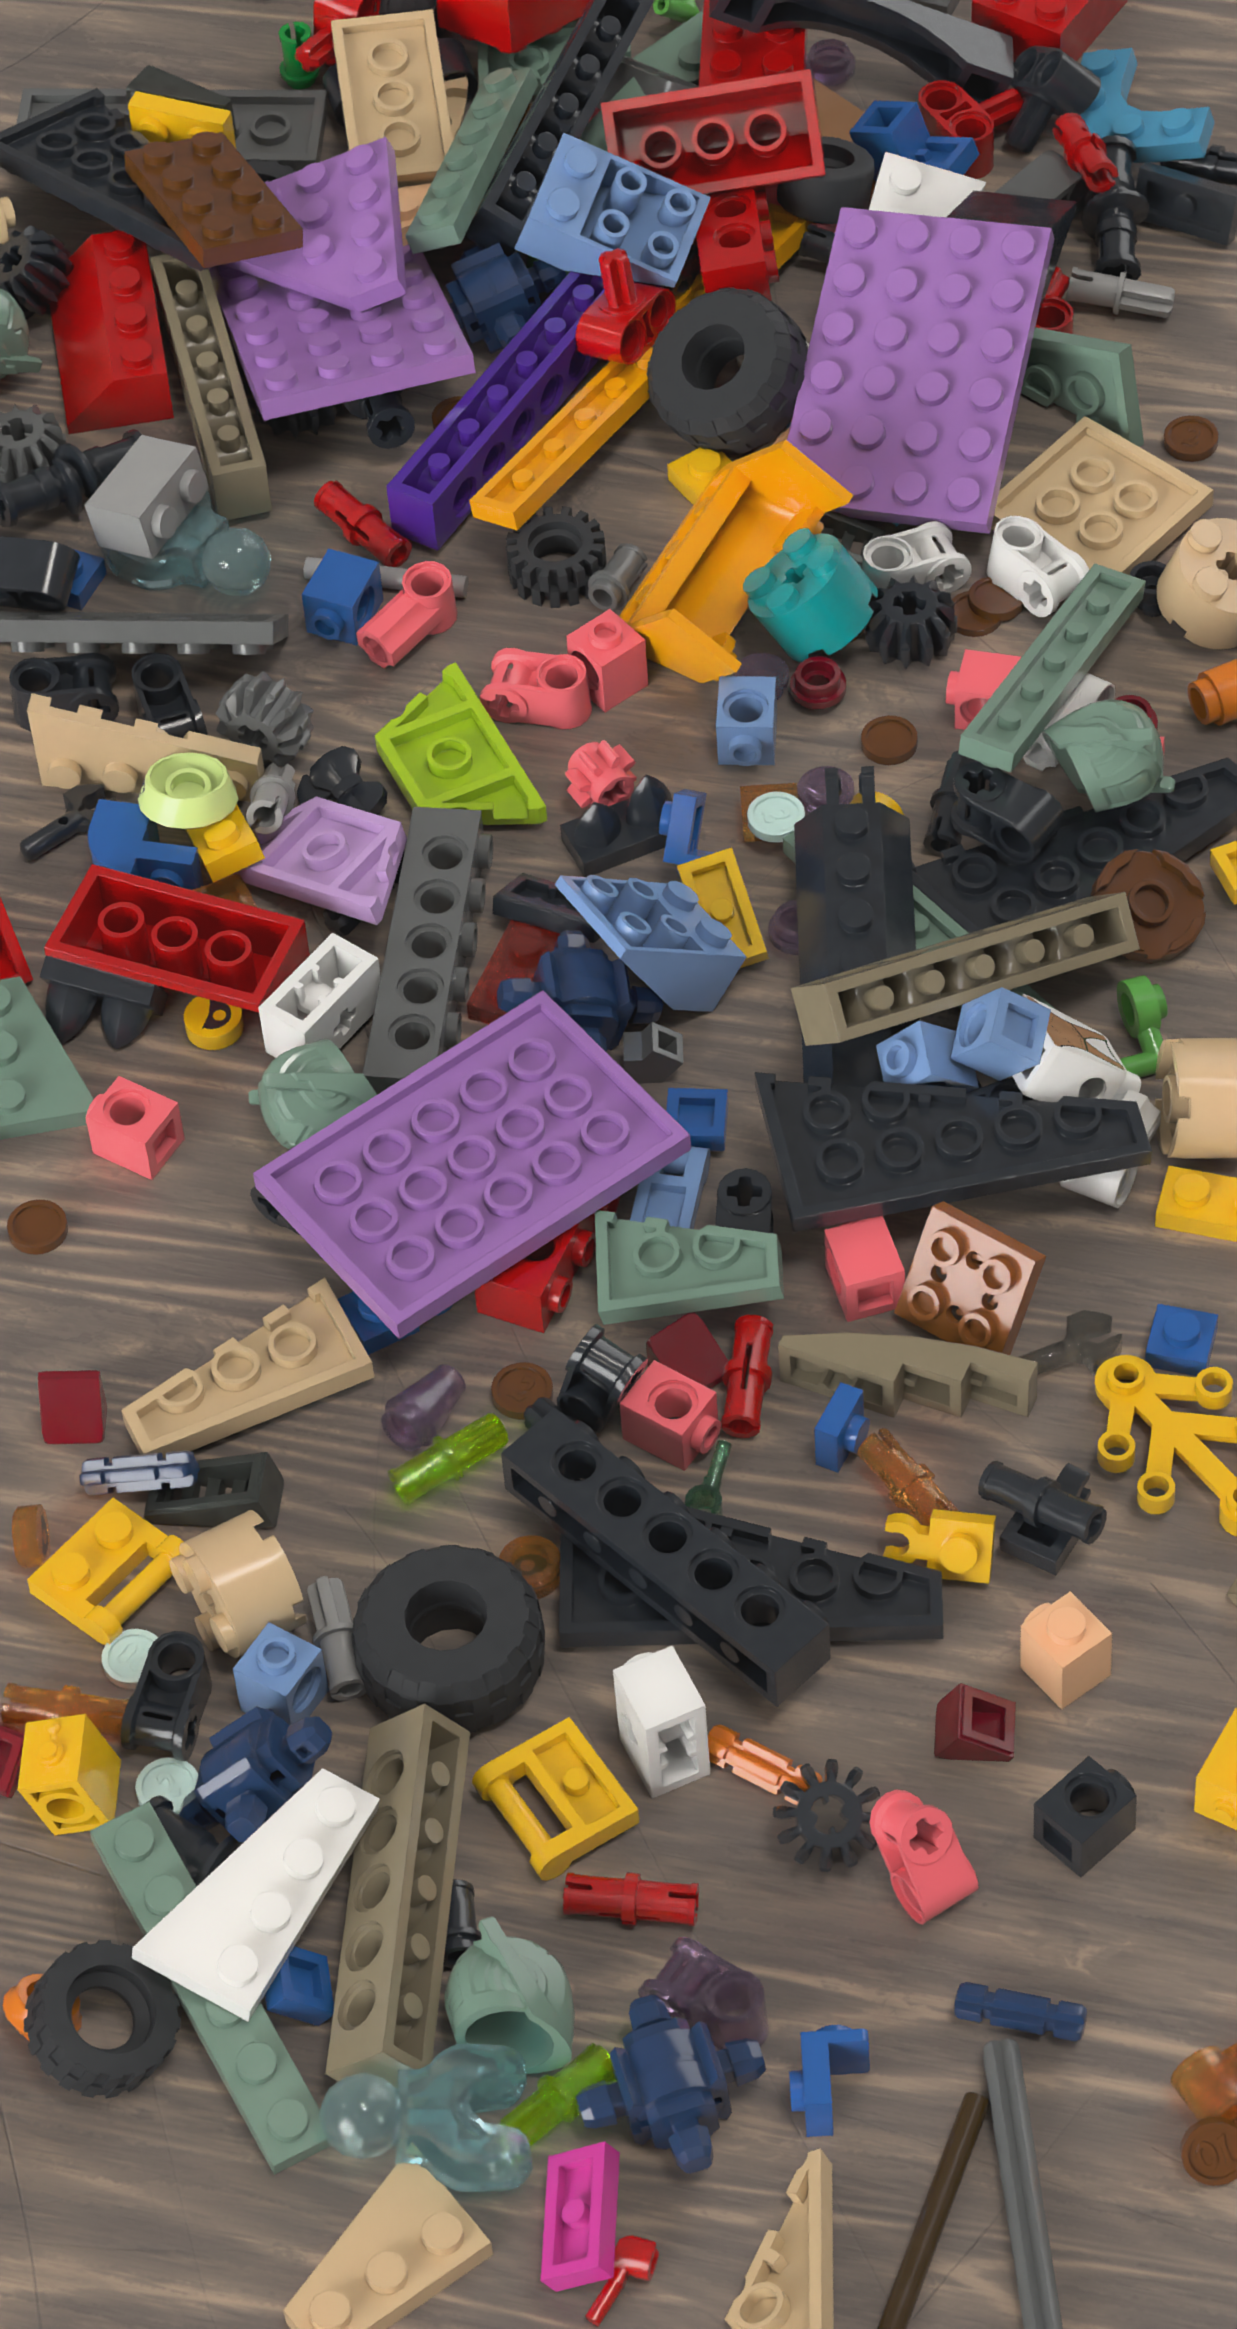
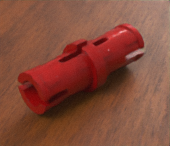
[1052,113,1118,193]
[314,480,412,567]
[721,1314,774,1438]
[563,1872,700,1926]

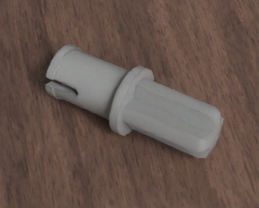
[1066,267,1175,318]
[246,763,296,834]
[307,1576,366,1701]

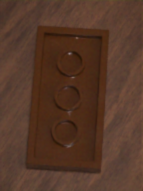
[125,132,303,268]

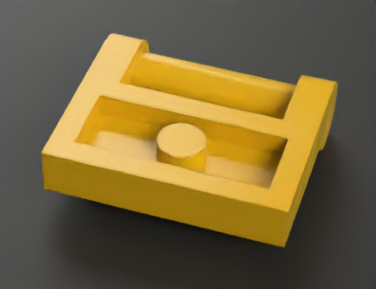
[27,1497,184,1646]
[472,1717,640,1881]

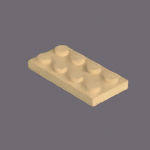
[331,9,453,188]

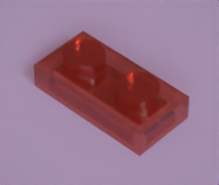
[466,920,560,1025]

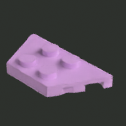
[227,796,407,925]

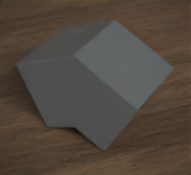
[623,1022,683,1084]

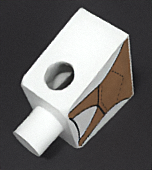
[1012,994,1141,1102]

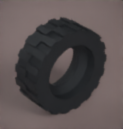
[23,1940,181,2098]

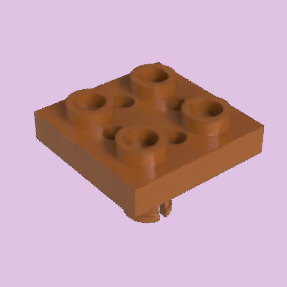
[894,1201,1047,1355]

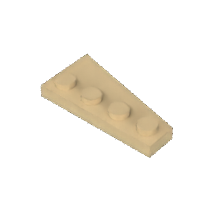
[27,693,265,802]
[121,1277,375,1458]

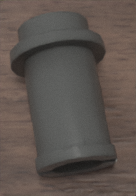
[588,543,648,611]

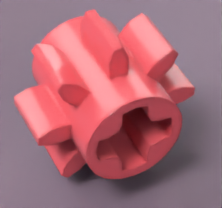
[565,740,637,808]

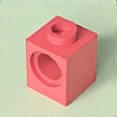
[566,609,648,712]
[946,649,1021,730]
[86,1076,185,1180]
[824,1215,905,1322]
[619,1360,721,1471]

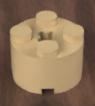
[1156,518,1237,650]
[1155,1038,1237,1159]
[169,1510,307,1658]

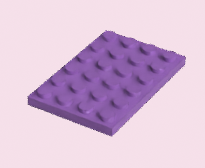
[787,207,1055,534]
[209,244,476,421]
[253,991,691,1339]

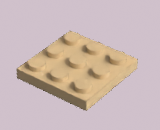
[991,416,1214,575]

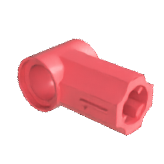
[356,561,457,669]

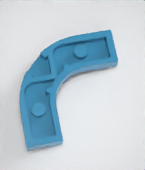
[1080,48,1215,163]

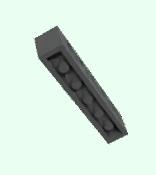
[363,807,493,1095]

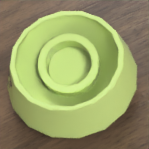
[138,752,238,829]

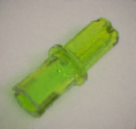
[387,1413,509,1506]
[497,2043,615,2153]

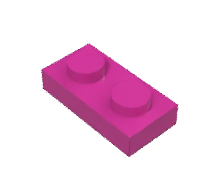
[541,2141,620,2292]

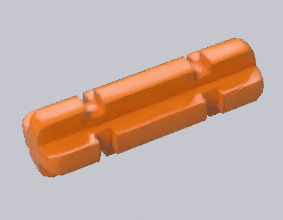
[708,1724,823,1806]

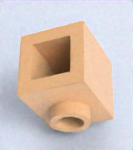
[1020,1591,1112,1710]

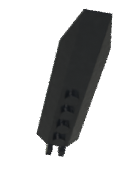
[794,766,920,1087]

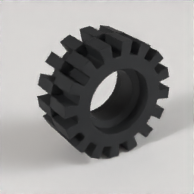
[506,506,607,608]

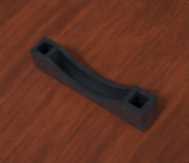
[709,0,1014,103]

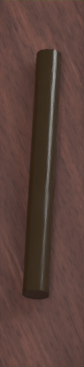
[877,2092,990,2329]

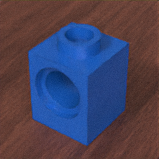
[301,548,384,646]

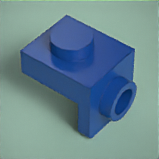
[659,789,715,874]
[789,2025,870,2137]

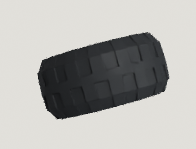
[647,287,808,454]
[352,1545,545,1733]

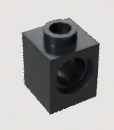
[1033,1756,1137,1877]

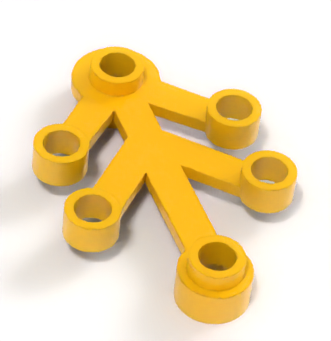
[1095,1355,1237,1537]

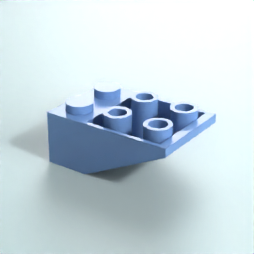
[514,133,711,287]
[555,875,746,1012]

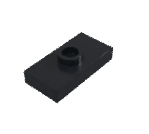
[492,873,601,943]

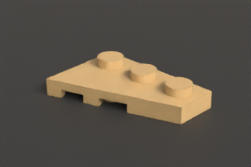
[283,2146,493,2329]

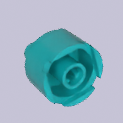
[743,528,878,662]

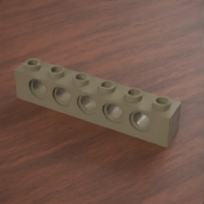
[150,254,272,522]
[791,892,1140,1046]
[325,1704,470,2101]

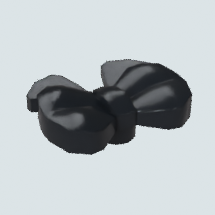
[297,746,387,815]

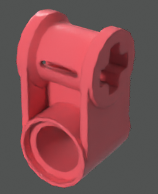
[479,648,592,729]
[869,1790,979,1925]

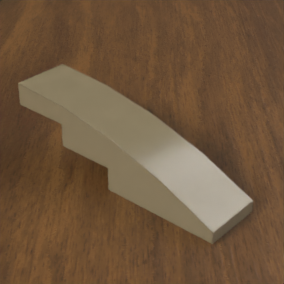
[778,1333,1038,1418]

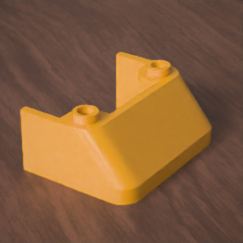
[619,440,854,684]

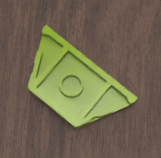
[375,662,548,825]

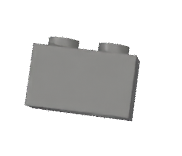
[84,435,209,559]

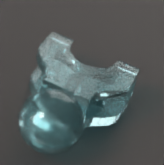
[101,491,271,596]
[319,2044,533,2192]

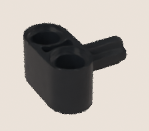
[1005,46,1101,153]

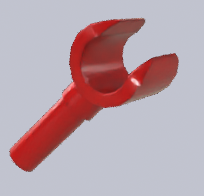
[585,2235,659,2326]

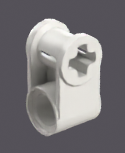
[986,516,1089,617]
[862,521,972,602]

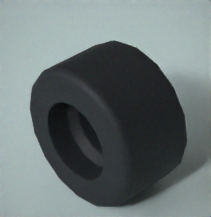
[777,136,874,224]

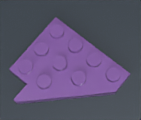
[222,137,407,313]

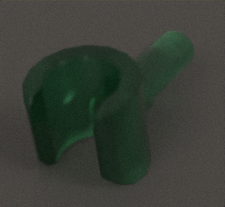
[685,1440,732,1516]

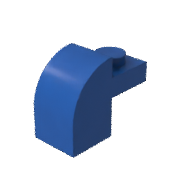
[849,100,979,181]
[88,799,204,893]

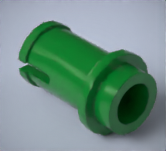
[279,21,320,89]

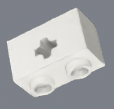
[258,933,381,1058]
[613,1646,711,1799]

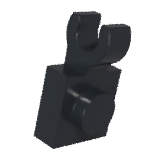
[999,1463,1091,1576]

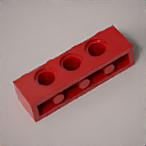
[696,186,780,301]
[474,1196,620,1333]

